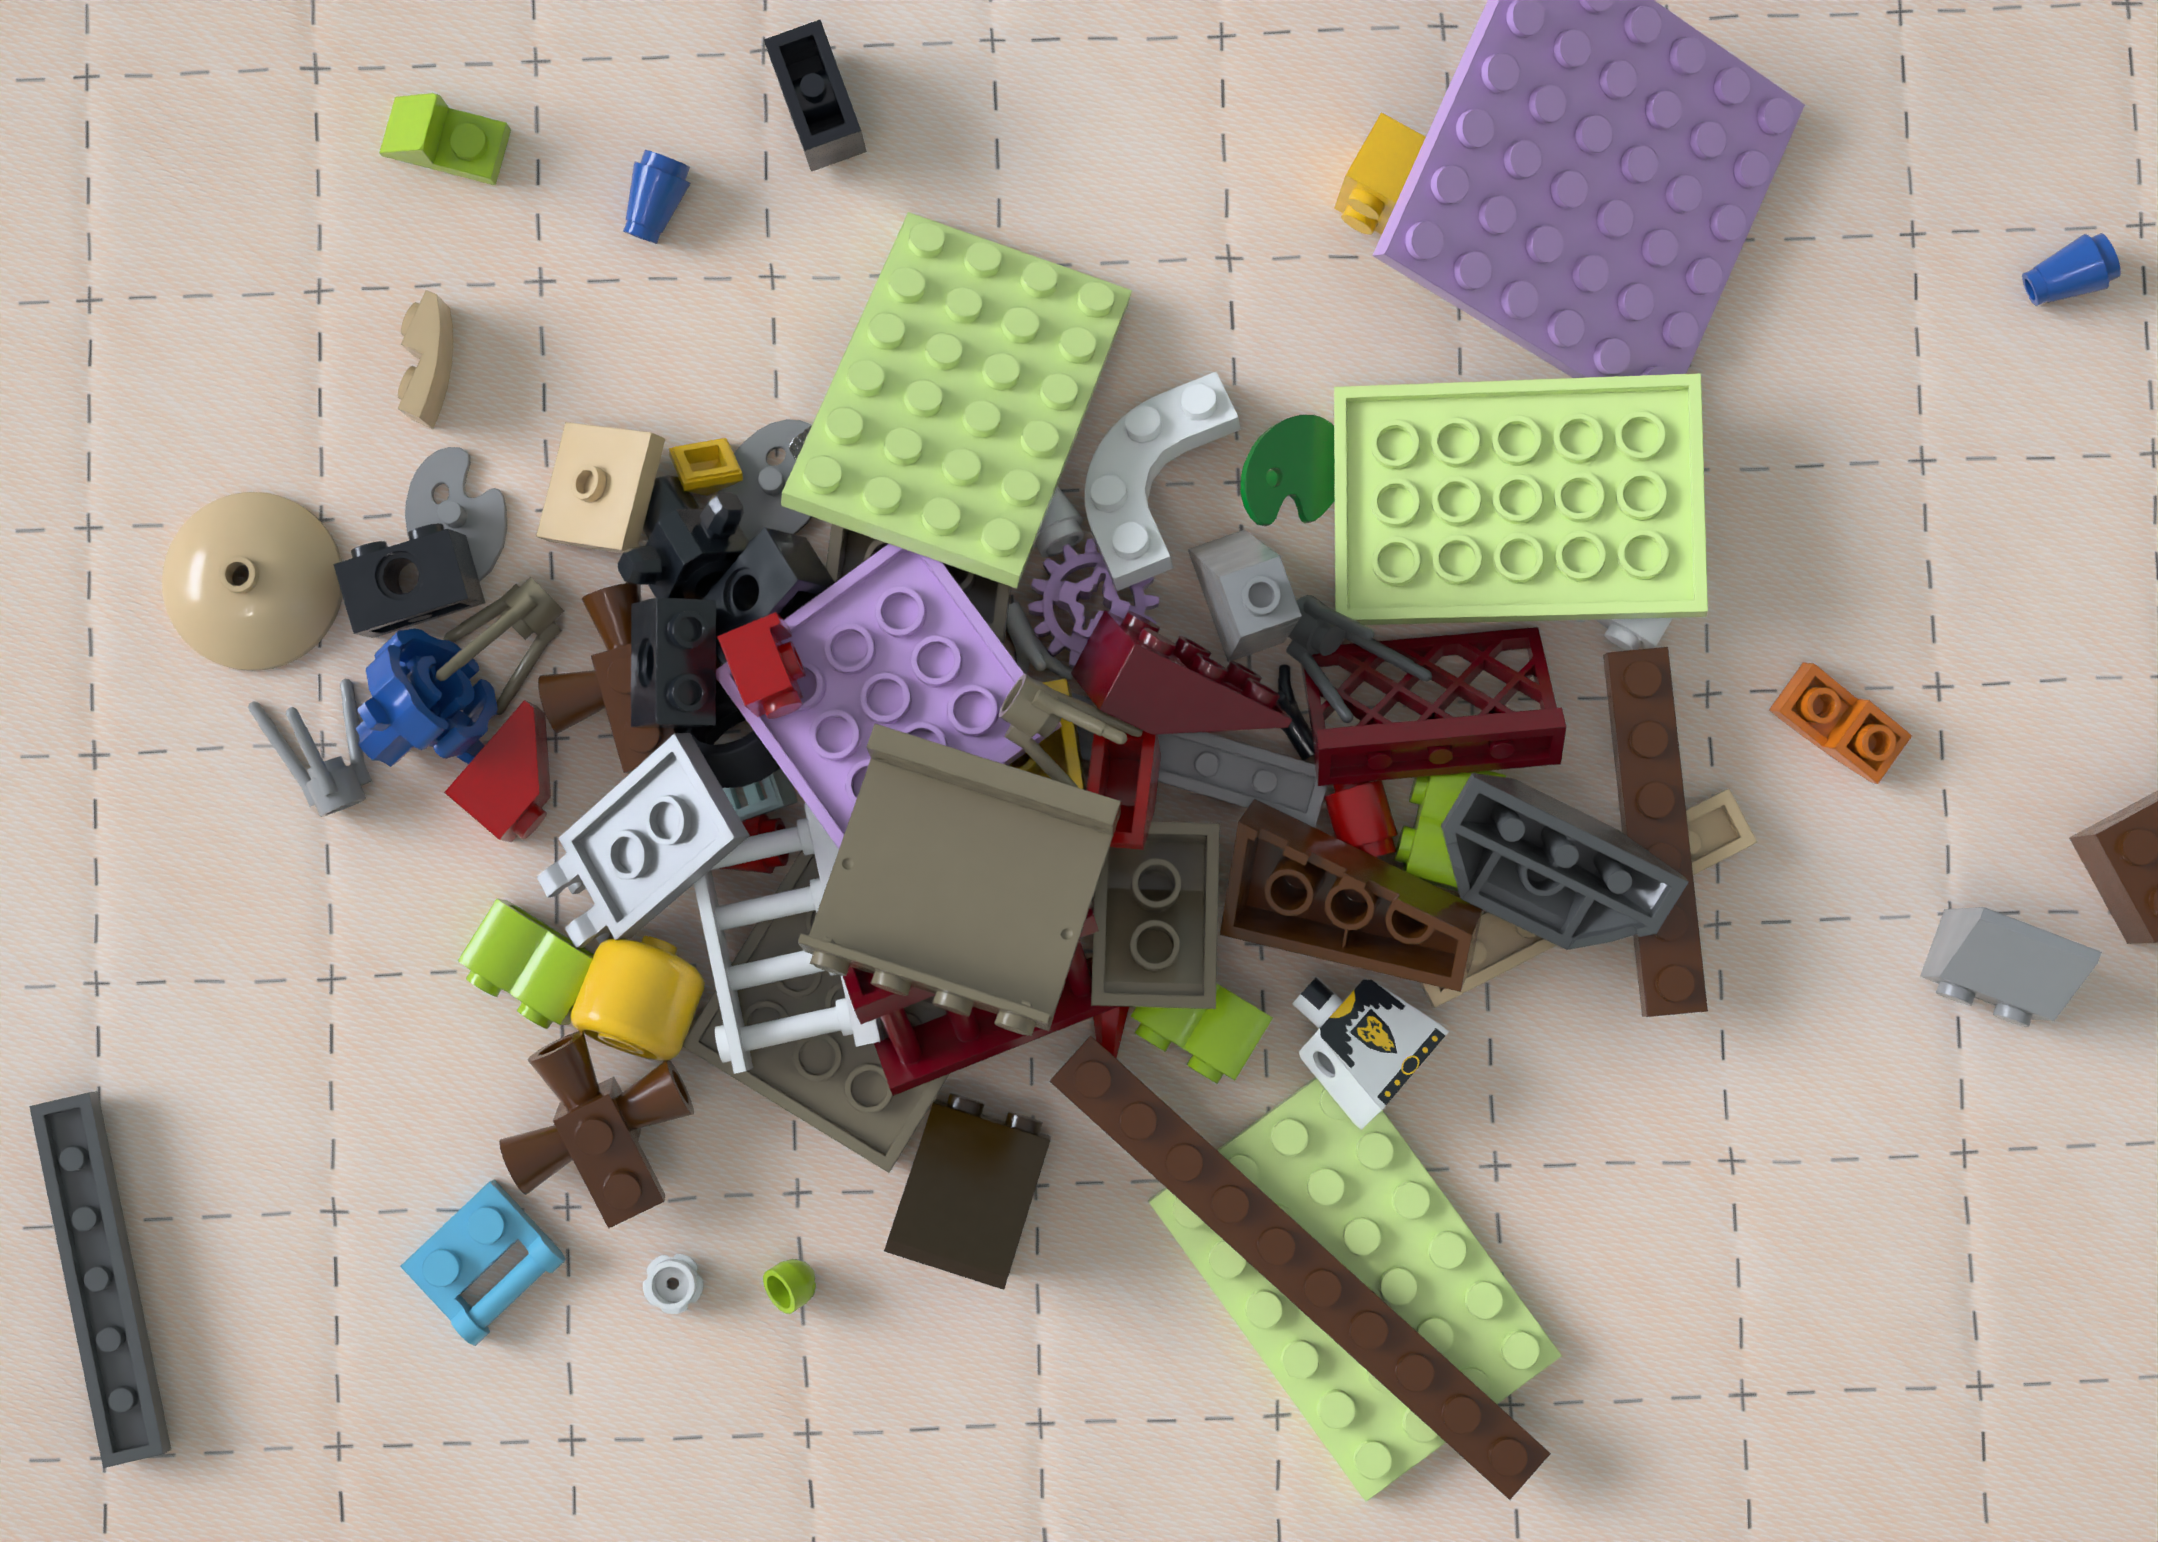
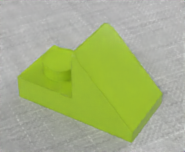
[379,93,511,186]

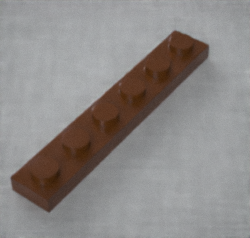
[1603,647,1708,1017]

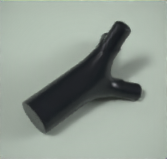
[1276,664,1315,761]

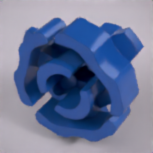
[356,628,498,767]

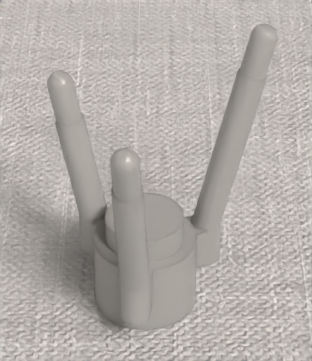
[248,679,372,817]

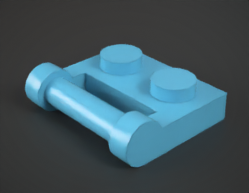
[400,1180,566,1346]

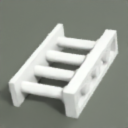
[694,803,884,1074]

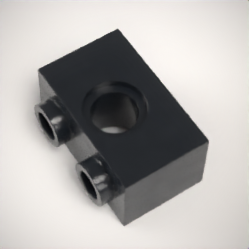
[764,20,867,172]
[333,523,485,638]
[703,527,835,664]
[631,597,716,729]

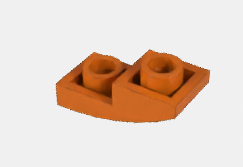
[1769,662,1912,784]

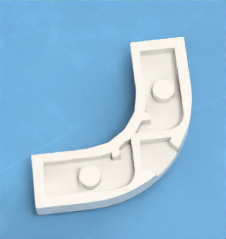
[1085,372,1241,591]

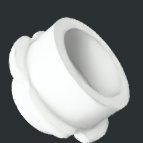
[643,1254,703,1314]

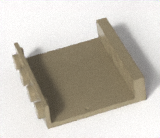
[798,723,1121,1036]

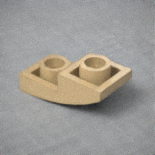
[398,290,453,429]

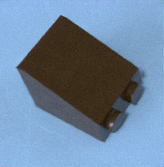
[884,1093,1051,1290]

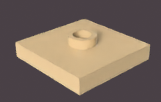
[536,422,666,553]

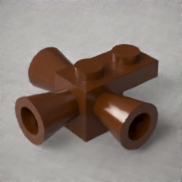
[538,583,723,774]
[499,1031,694,1229]

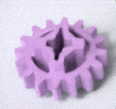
[1028,539,1159,668]

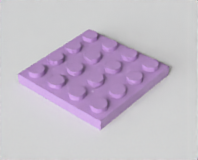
[716,544,1062,849]

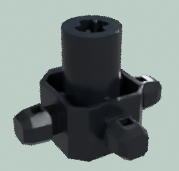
[618,475,750,600]

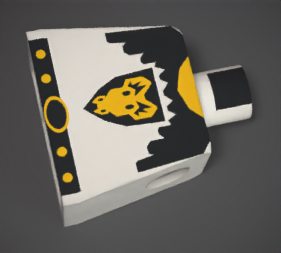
[1292,977,1449,1130]

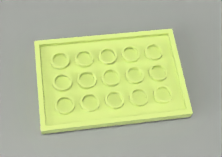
[781,212,1132,589]
[1334,373,1708,625]
[1148,1077,1562,1502]

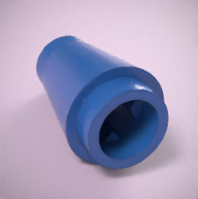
[623,150,691,244]
[2022,233,2121,306]

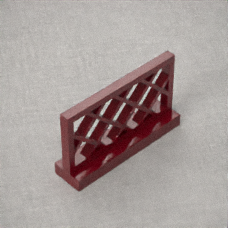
[1301,627,1566,786]

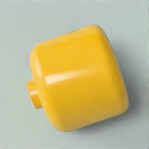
[570,936,705,1062]

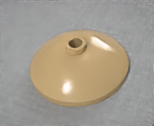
[162,492,343,671]

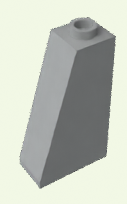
[1188,530,1302,662]

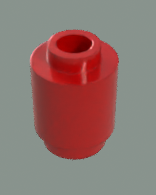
[1324,780,1398,857]

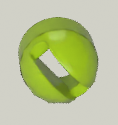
[763,1259,816,1314]

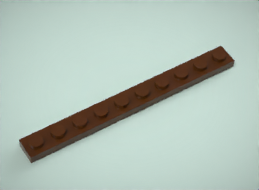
[1049,1035,1551,1500]

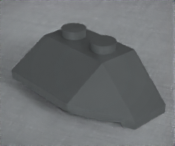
[1441,773,1689,950]

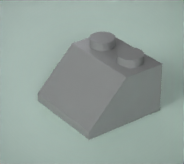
[1920,907,2102,1027]

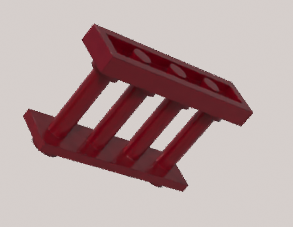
[843,908,1119,1096]

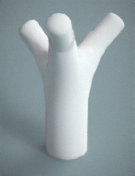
[1006,602,1073,680]

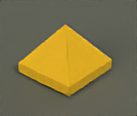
[669,438,743,496]

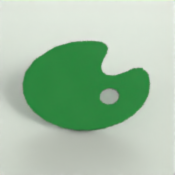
[1240,415,1335,527]

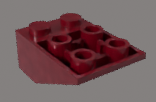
[1071,610,1293,735]

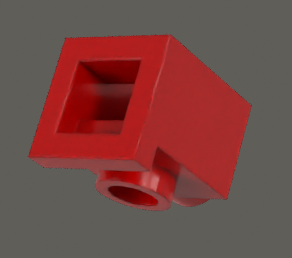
[717,612,806,719]

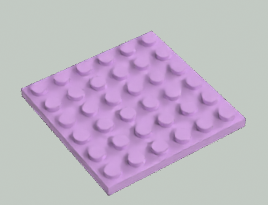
[1372,0,1805,378]

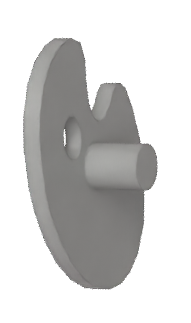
[718,419,812,541]
[405,447,507,582]

